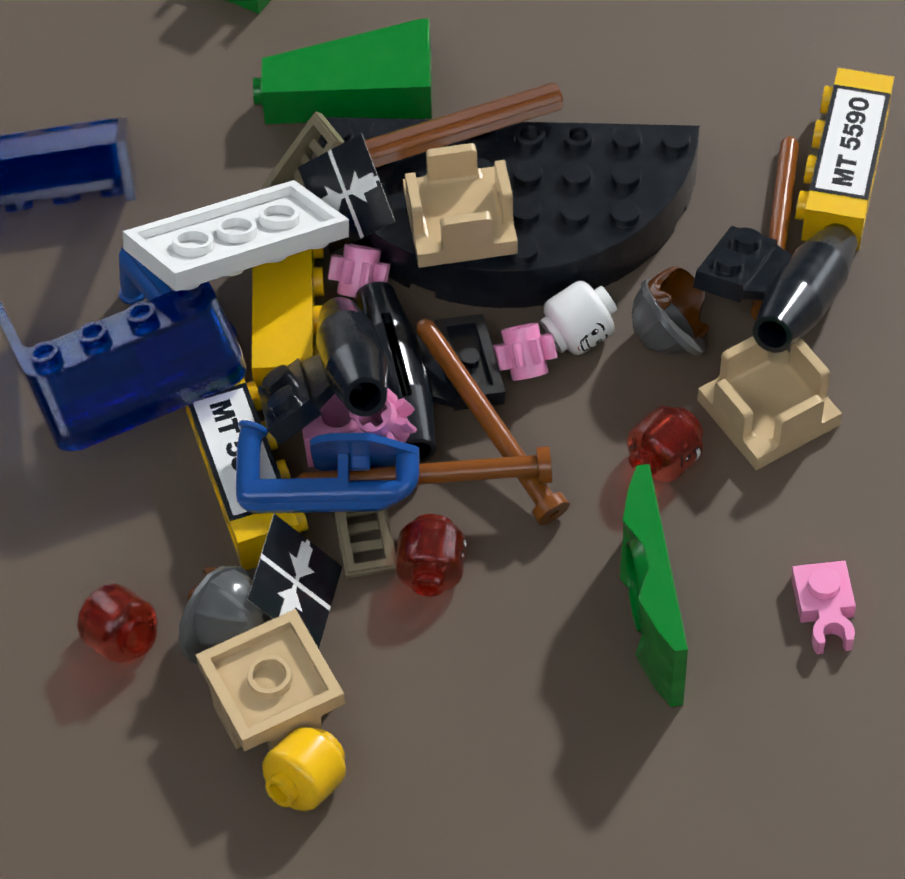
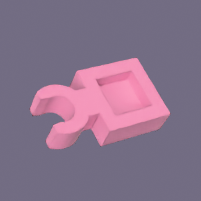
[791,560,856,654]

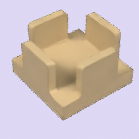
[403,143,518,268]
[697,336,842,470]
[196,609,345,752]

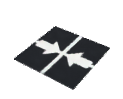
[298,133,395,253]
[247,514,342,649]

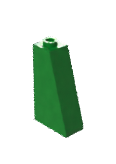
[253,18,432,124]

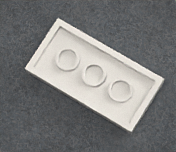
[123,180,349,291]

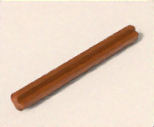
[365,82,563,168]

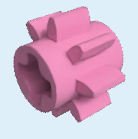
[327,244,390,298]
[493,323,558,381]
[349,388,417,443]

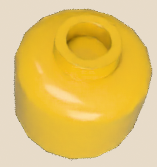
[262,727,346,812]

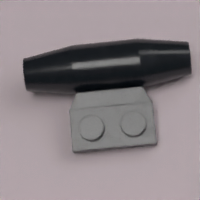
[693,223,857,353]
[355,282,506,463]
[258,297,389,445]

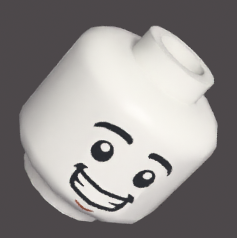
[540,281,617,355]

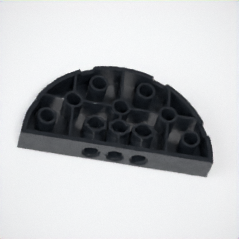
[318,117,700,308]

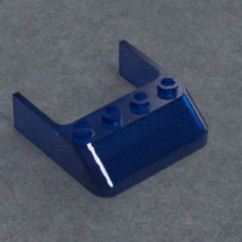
[0,117,137,212]
[0,281,247,451]

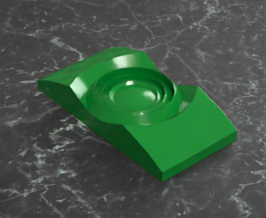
[620,464,688,707]

